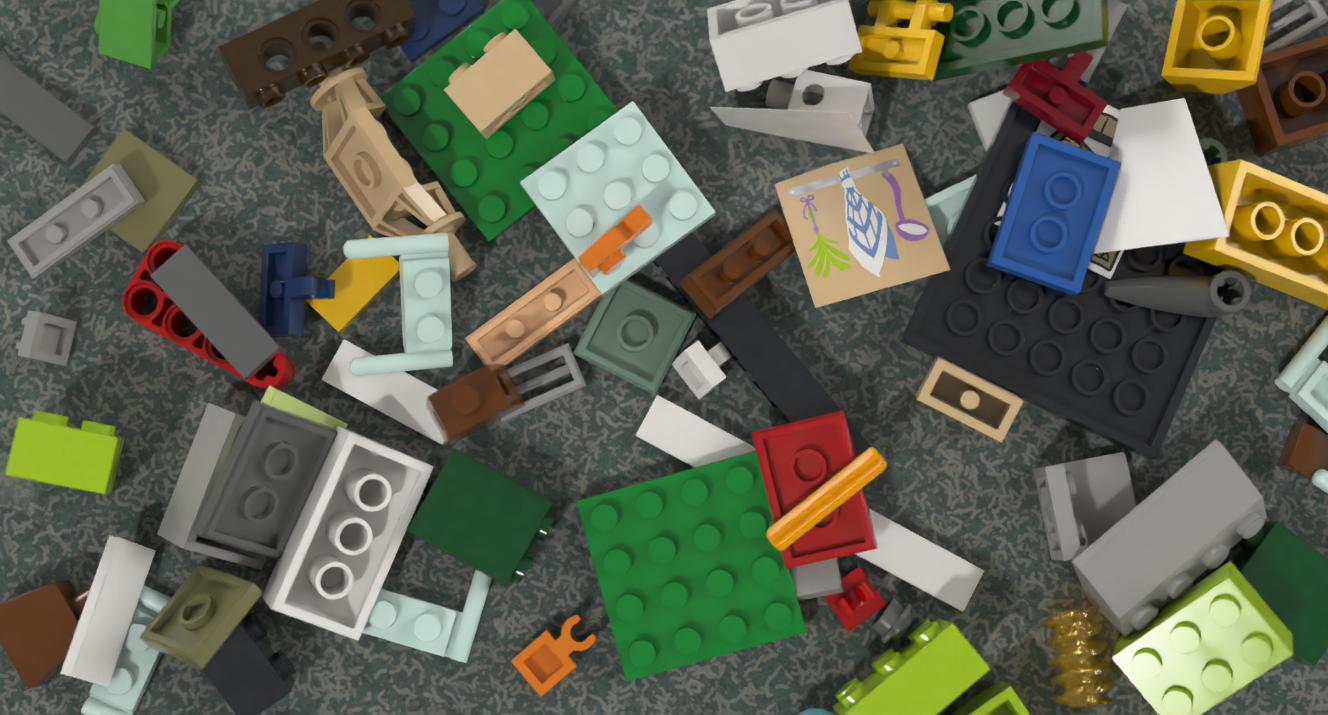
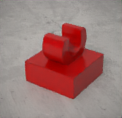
[823,566,886,632]

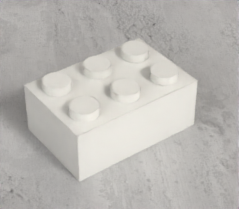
[707,0,862,92]

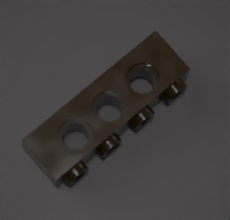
[219,0,416,110]

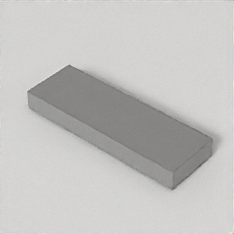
[7,163,145,279]

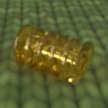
[1041,606,1115,707]

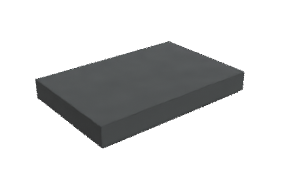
[194,399,338,559]

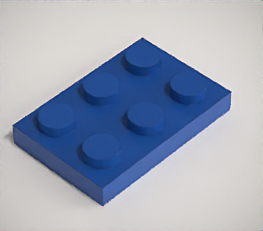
[987,132,1121,296]

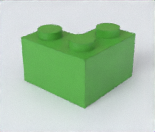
[95,0,180,69]

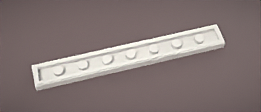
[635,395,984,612]

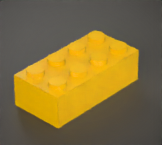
[1183,159,1328,310]

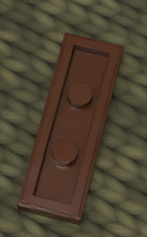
[679,209,796,319]

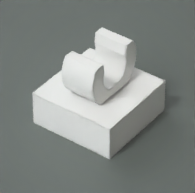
[671,341,732,400]

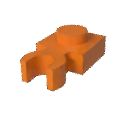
[578,205,653,278]
[511,614,597,697]

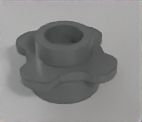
[870,597,913,643]

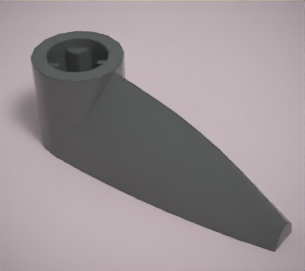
[1104,270,1251,318]

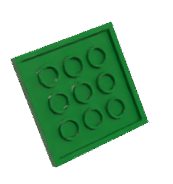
[379,0,618,243]
[576,450,807,682]

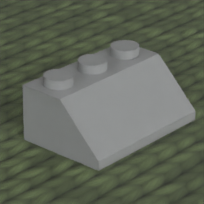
[157,403,267,570]

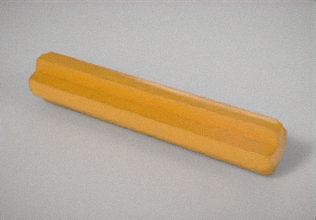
[766,447,887,551]

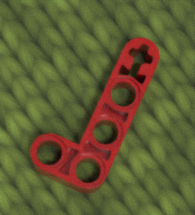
[122,240,294,390]

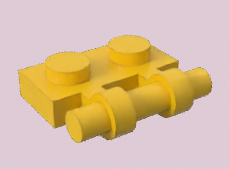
[848,0,954,81]

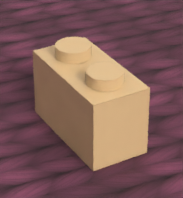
[444,29,556,139]
[916,356,1024,443]

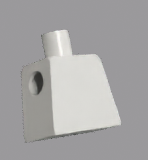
[765,70,874,137]

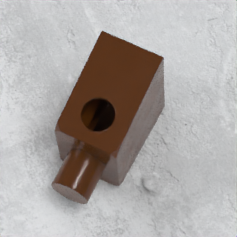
[426,364,526,447]
[0,580,92,689]

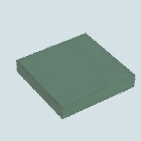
[573,279,697,396]

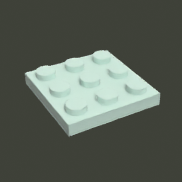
[520,101,716,296]

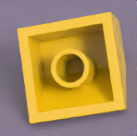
[1161,0,1273,94]

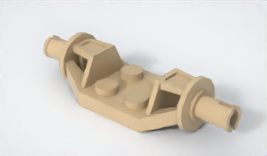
[310,41,477,282]

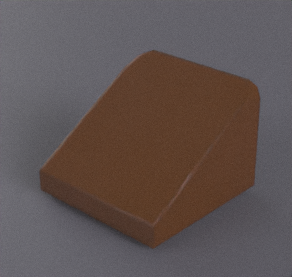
[1276,422,1328,480]

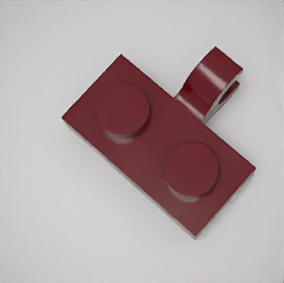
[1002,51,1108,145]

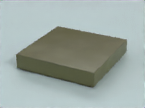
[82,128,201,255]
[140,564,263,669]

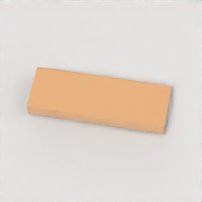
[465,258,602,367]

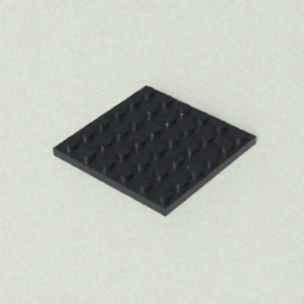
[900,99,1227,460]

